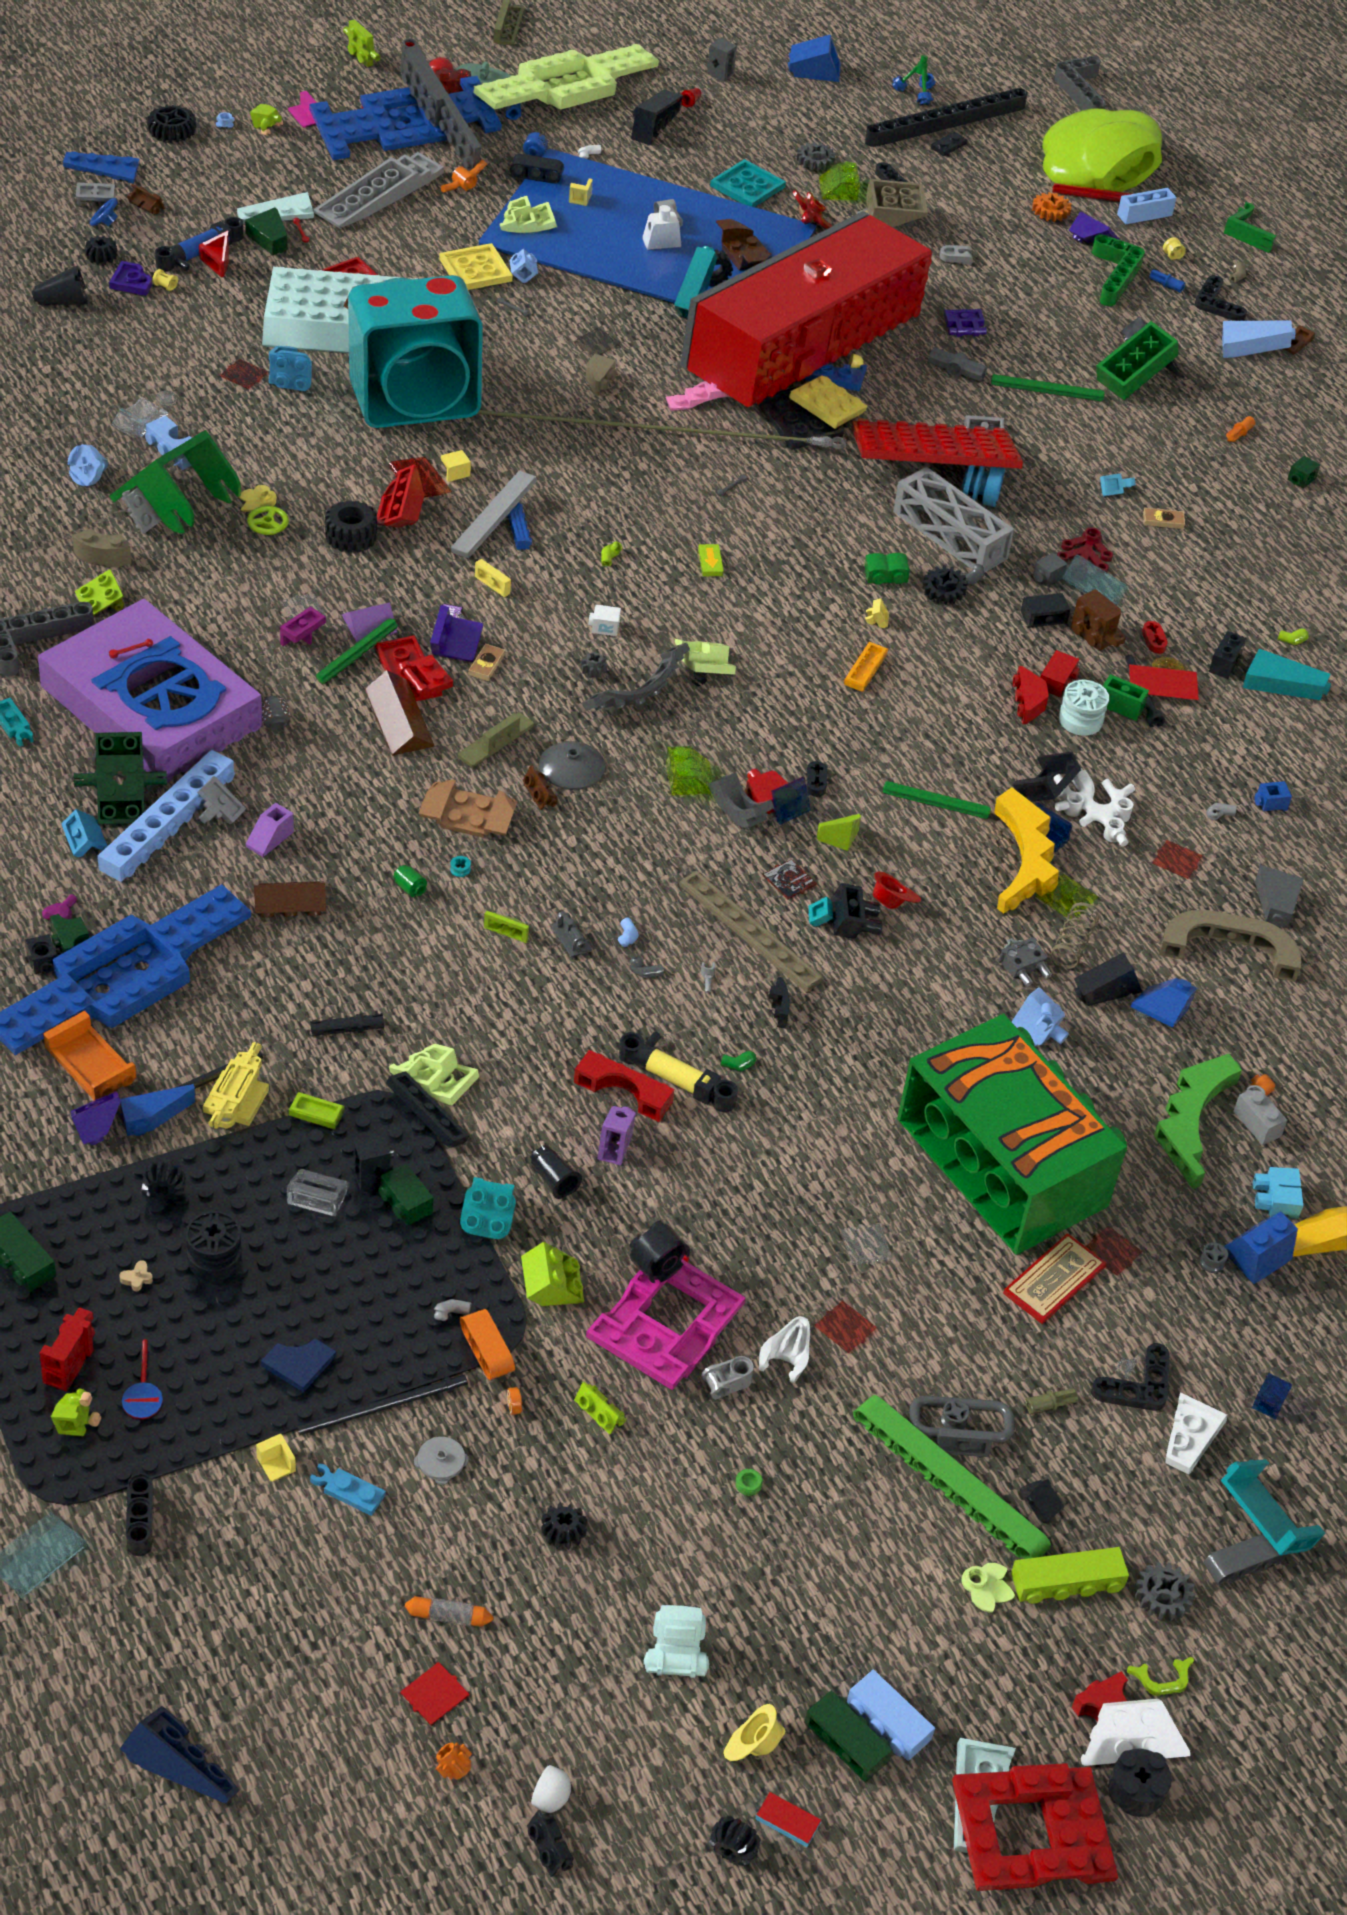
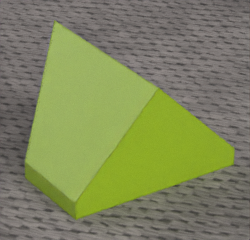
[816,814,861,851]

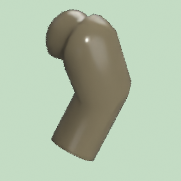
[1229,262,1246,283]

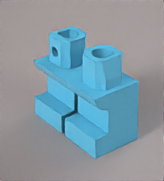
[1253,1167,1303,1219]

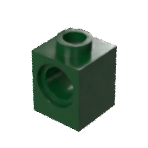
[1287,456,1320,489]

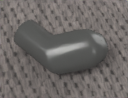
[961,564,985,584]
[629,957,664,979]

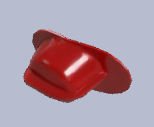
[873,871,921,909]

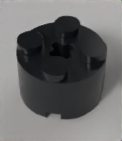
[629,1221,690,1283]
[1108,1749,1172,1817]

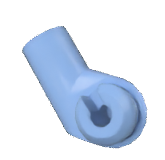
[618,918,639,947]

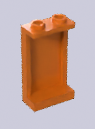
[43,1011,137,1101]

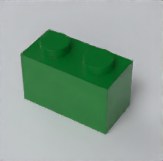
[1103,674,1149,721]

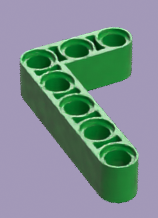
[1092,234,1145,306]

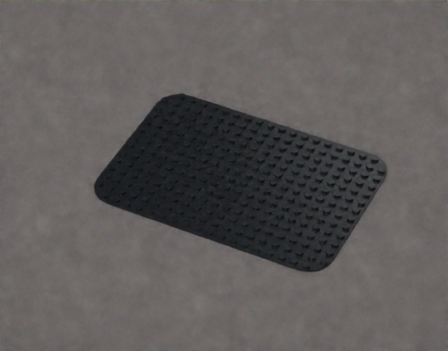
[0,1090,527,1505]

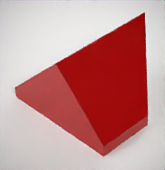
[199,231,229,278]

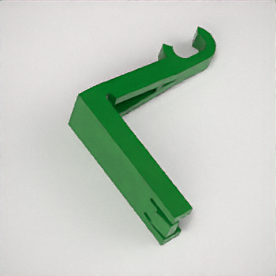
[1224,202,1277,253]

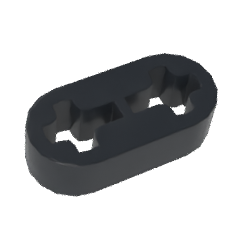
[806,761,827,797]

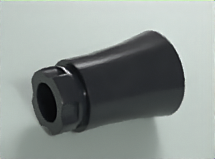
[530,1145,582,1199]

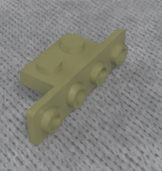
[458,712,534,768]

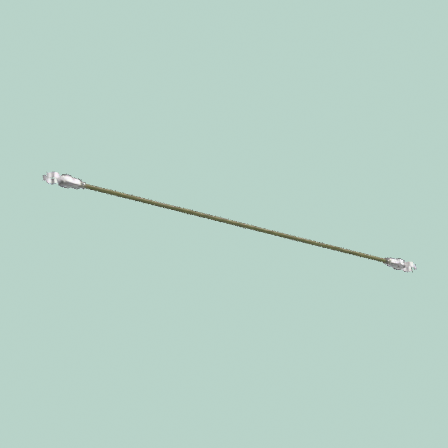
[477,410,846,449]

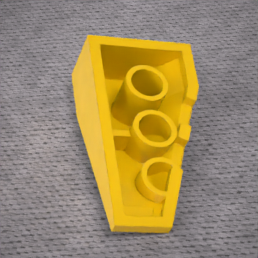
[1293,1206,1347,1257]

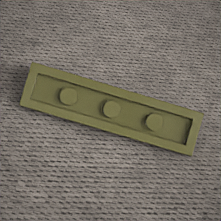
[494,0,525,46]

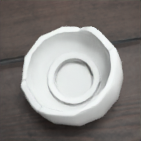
[531,1765,571,1813]

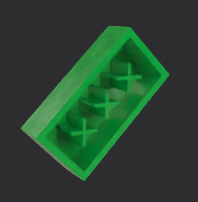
[1096,321,1178,400]

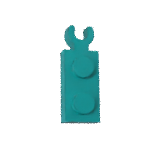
[0,698,34,747]

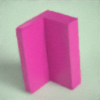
[288,91,317,128]

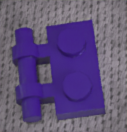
[943,309,987,337]

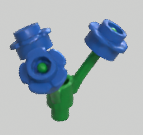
[892,55,936,105]

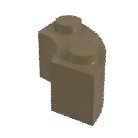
[72,529,132,567]

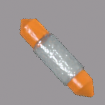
[405,1596,494,1627]

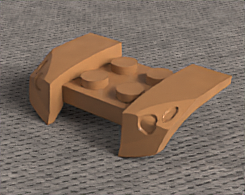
[419,780,517,838]

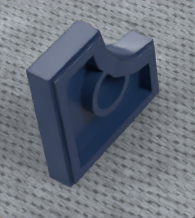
[261,1338,336,1393]

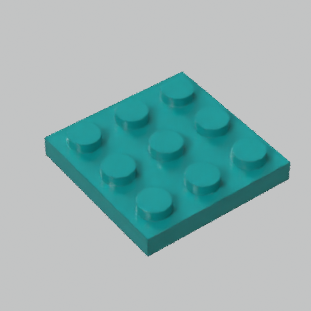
[710,159,786,207]

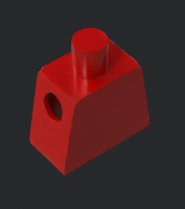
[745,768,797,814]

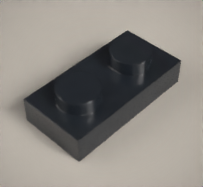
[931,132,967,156]

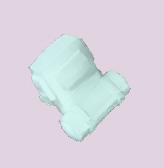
[644,1605,709,1678]

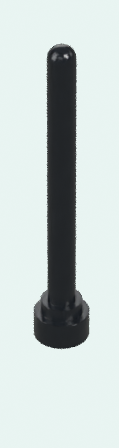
[1125,654,1165,727]

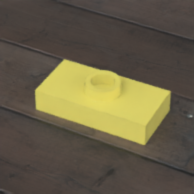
[475,559,511,597]

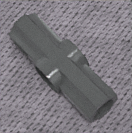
[928,347,987,381]

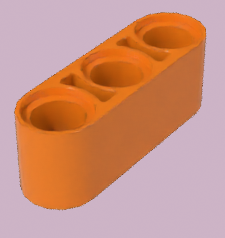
[460,1309,515,1380]

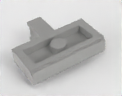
[197,776,246,824]

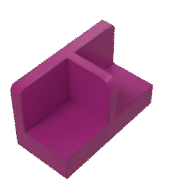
[280,606,326,646]

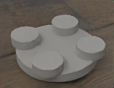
[414,1437,469,1485]

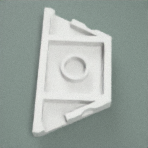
[1081,1699,1190,1766]

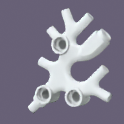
[1054,768,1135,847]

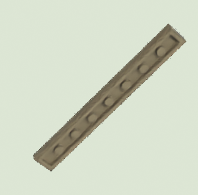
[679,871,824,993]

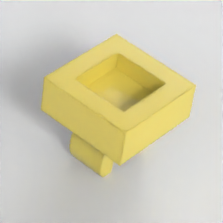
[865,598,889,628]

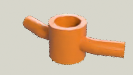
[441,159,487,193]

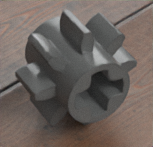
[581,652,607,678]

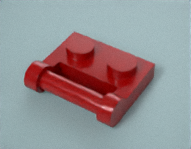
[397,654,453,698]

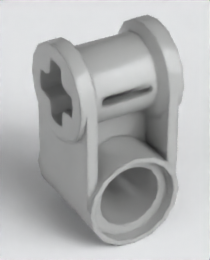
[701,1356,754,1400]

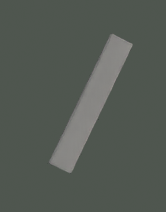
[451,471,537,559]

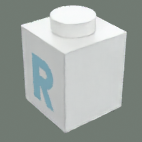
[589,605,621,636]

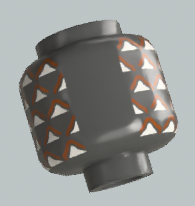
[262,696,291,730]

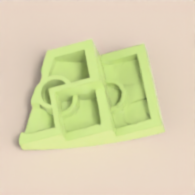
[500,196,557,233]
[675,639,736,674]
[389,1044,479,1106]

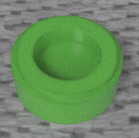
[735,1469,763,1496]

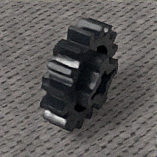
[922,565,968,605]

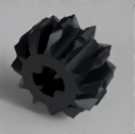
[85,235,117,265]
[142,1159,186,1202]
[541,1502,587,1550]
[709,1815,761,1866]

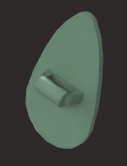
[455,61,512,84]

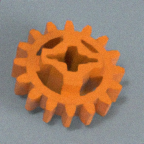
[1032,192,1072,222]

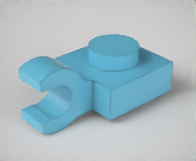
[1100,473,1136,496]

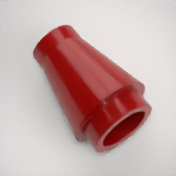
[681,88,701,107]

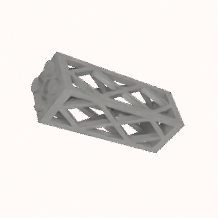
[893,466,1014,572]

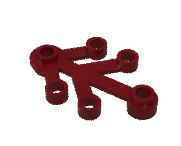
[1057,527,1113,581]

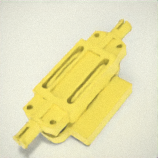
[203,1042,269,1129]

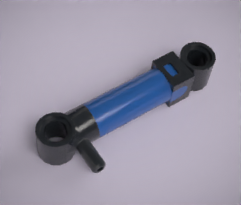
[155,217,244,272]

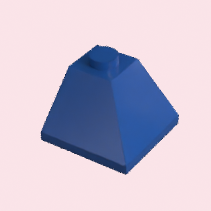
[1131,978,1197,1028]

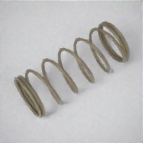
[1051,902,1099,969]

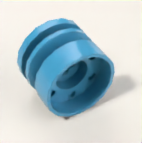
[962,465,1005,507]

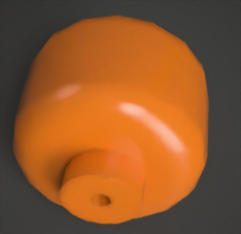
[1250,1074,1275,1095]

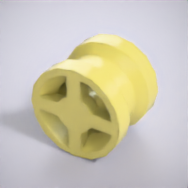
[1163,237,1186,260]

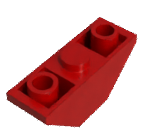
[1013,666,1049,724]

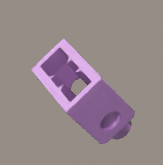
[597,1106,636,1165]

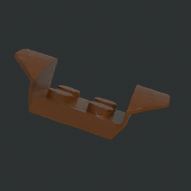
[716,219,772,270]

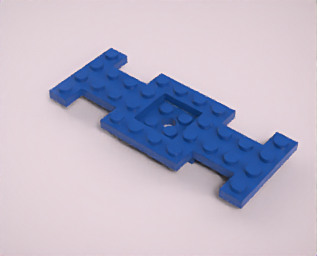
[309,76,502,160]

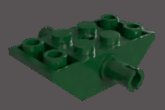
[74,732,167,824]

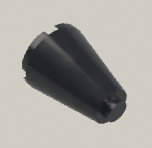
[32,266,88,305]

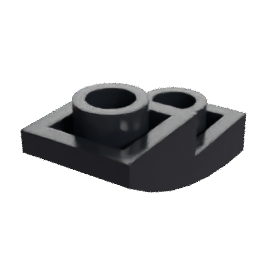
[769,977,790,1029]

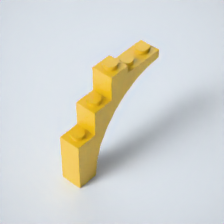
[994,787,1059,914]

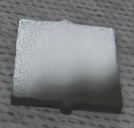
[574,328,620,355]

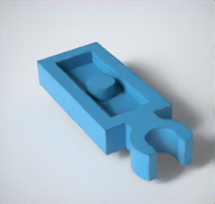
[310,1464,386,1516]

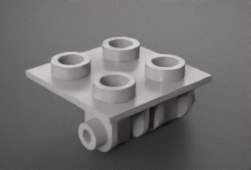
[122,487,162,534]

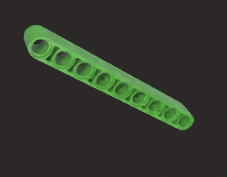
[853,1395,1051,1559]

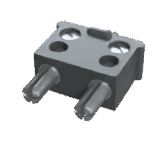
[998,937,1052,986]

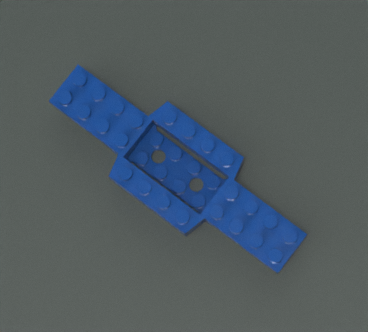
[0,884,251,1055]

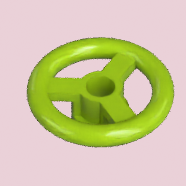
[247,506,289,535]

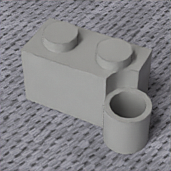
[1233,1085,1287,1145]

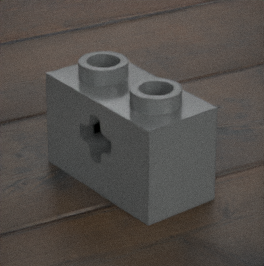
[707,38,737,81]

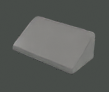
[964,415,1004,430]

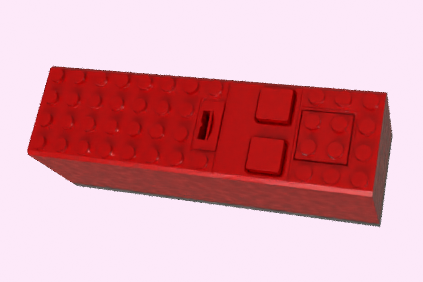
[680,211,932,407]

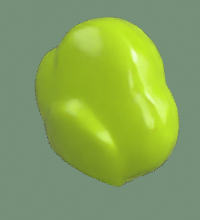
[1042,108,1162,192]

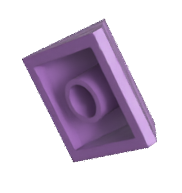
[342,602,397,642]

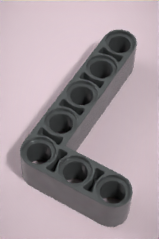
[1054,56,1106,110]
[0,602,94,676]

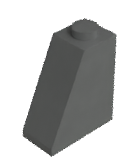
[1255,865,1304,928]

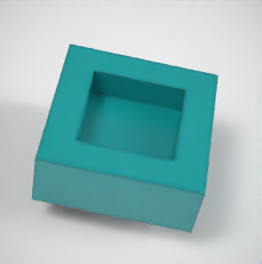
[808,897,833,926]

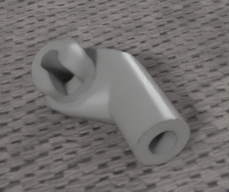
[1206,803,1237,820]

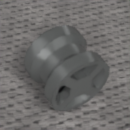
[1200,1242,1228,1273]
[941,1400,969,1429]

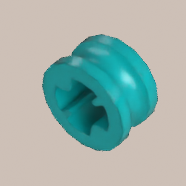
[450,856,471,877]

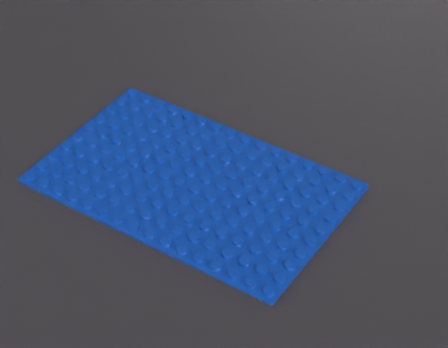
[479,149,816,303]

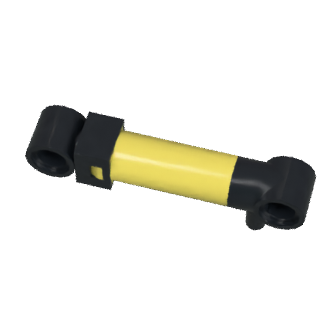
[619,1032,738,1112]

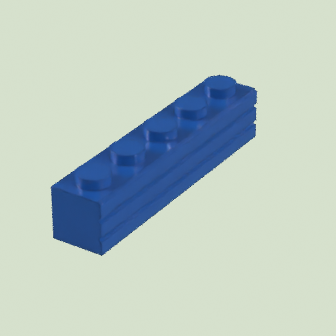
[508,502,532,550]

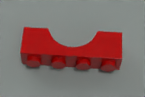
[574,1050,675,1122]

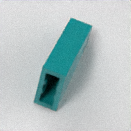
[674,246,718,318]
[1243,649,1332,700]

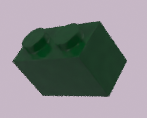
[379,1163,434,1226]

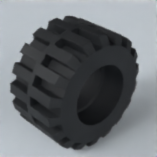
[325,500,377,553]

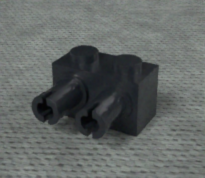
[831,883,883,939]

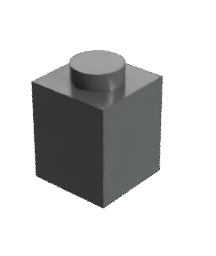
[1033,552,1068,587]

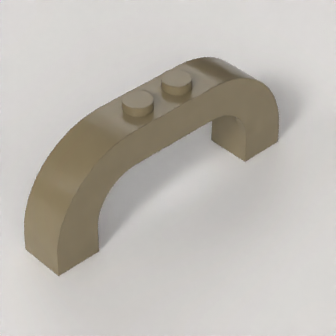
[1159,910,1301,982]

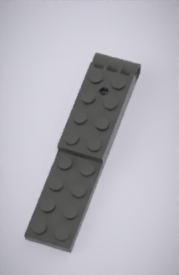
[400,38,481,171]

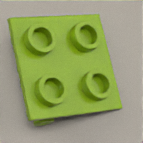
[75,569,124,616]

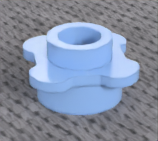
[216,112,235,128]

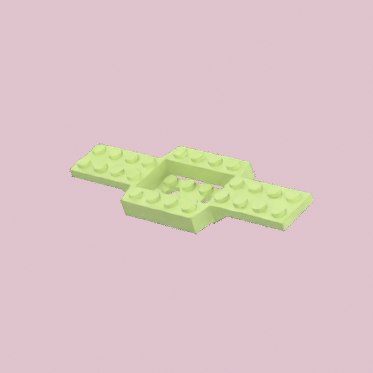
[474,44,659,110]

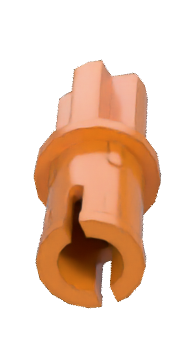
[1226,416,1256,442]

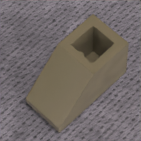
[586,354,617,396]

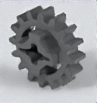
[796,142,835,171]
[1134,1562,1196,1621]

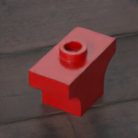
[1072,1671,1128,1722]

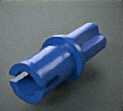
[1149,270,1186,293]

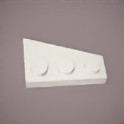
[1165,1392,1227,1474]

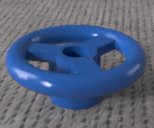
[90,198,118,227]

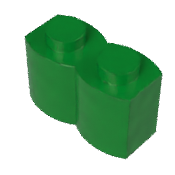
[864,553,910,585]

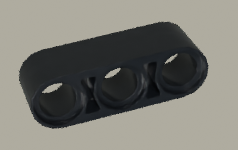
[510,154,565,184]
[126,1473,154,1556]

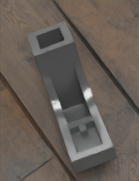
[708,773,774,828]

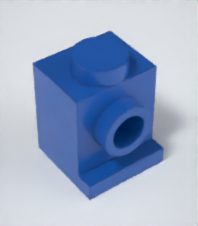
[1255,781,1292,811]

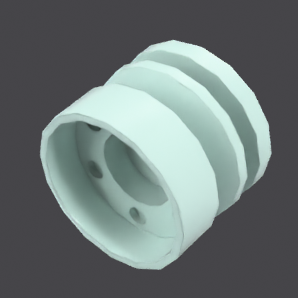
[1059,680,1109,736]

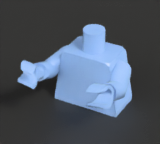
[1012,987,1069,1046]

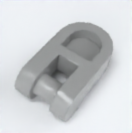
[939,245,973,265]

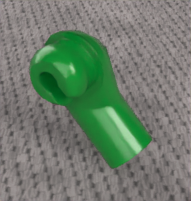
[721,1051,756,1071]

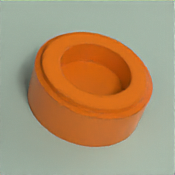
[507,1387,522,1415]

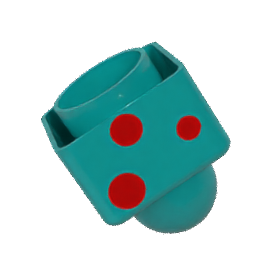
[348,275,483,428]

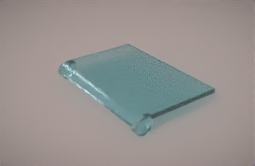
[1062,554,1129,606]
[0,1512,88,1599]

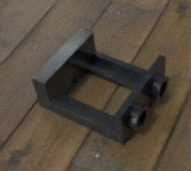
[1012,752,1081,802]

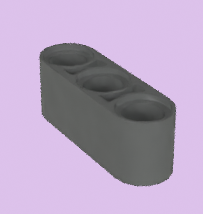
[1204,1534,1285,1587]

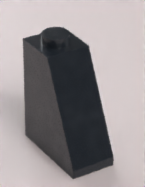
[1074,952,1142,1006]

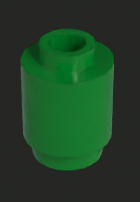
[393,865,427,897]

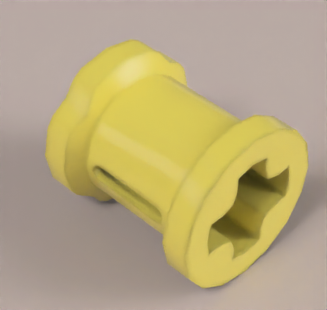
[152,269,178,291]

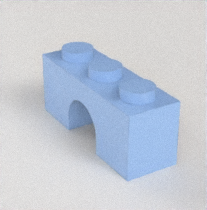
[145,415,192,470]

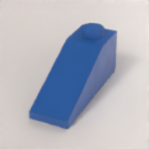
[120,1084,196,1136]

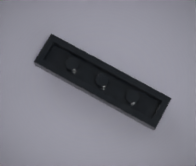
[386,1071,469,1148]

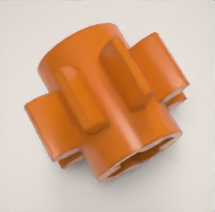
[436,1743,472,1780]

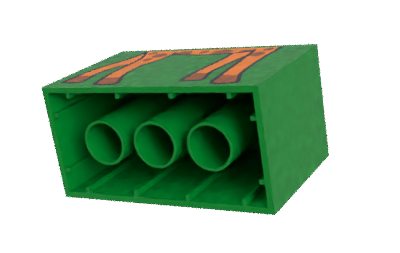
[897,1013,1127,1255]

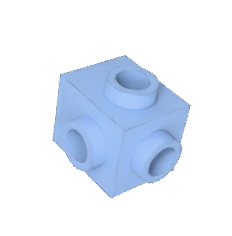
[510,249,538,283]

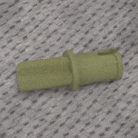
[1025,1389,1078,1415]

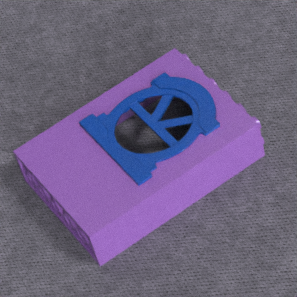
[38,599,262,786]

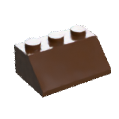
[254,881,326,918]

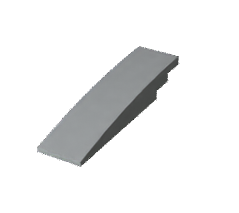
[313,152,444,229]

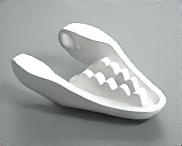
[759,1316,810,1383]

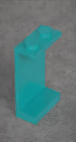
[1221,1459,1326,1555]

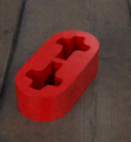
[1142,621,1168,654]

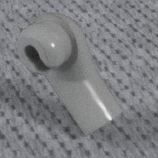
[434,1299,472,1321]

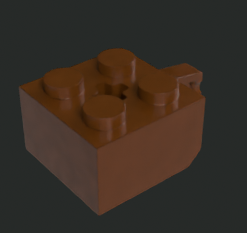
[1071,589,1126,651]

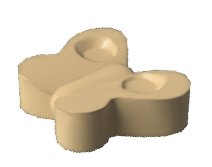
[119,1261,153,1292]

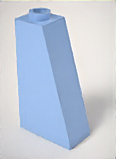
[1222,321,1295,358]

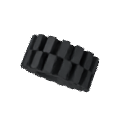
[709,250,733,287]

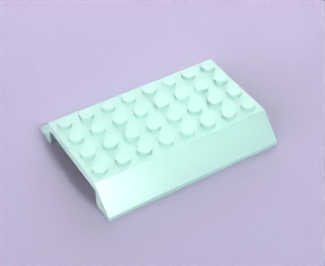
[262,267,418,353]

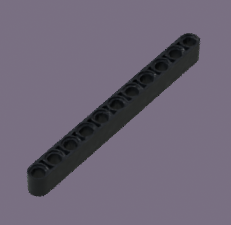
[865,88,1028,147]

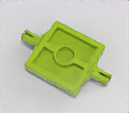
[343,19,381,67]

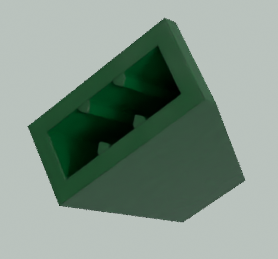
[245,207,288,256]

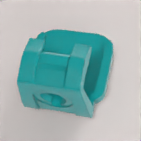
[460,1177,516,1239]

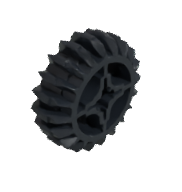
[147,105,197,143]

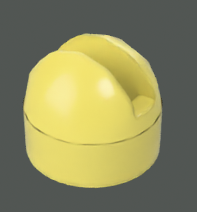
[848,353,863,368]

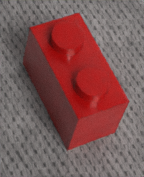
[1040,650,1080,698]

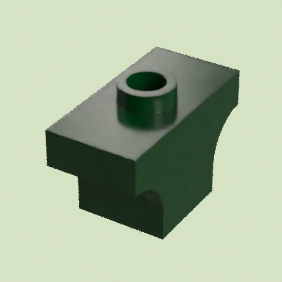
[50,914,89,954]

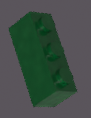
[0,1212,57,1292]
[804,1690,892,1783]

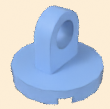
[68,445,109,486]

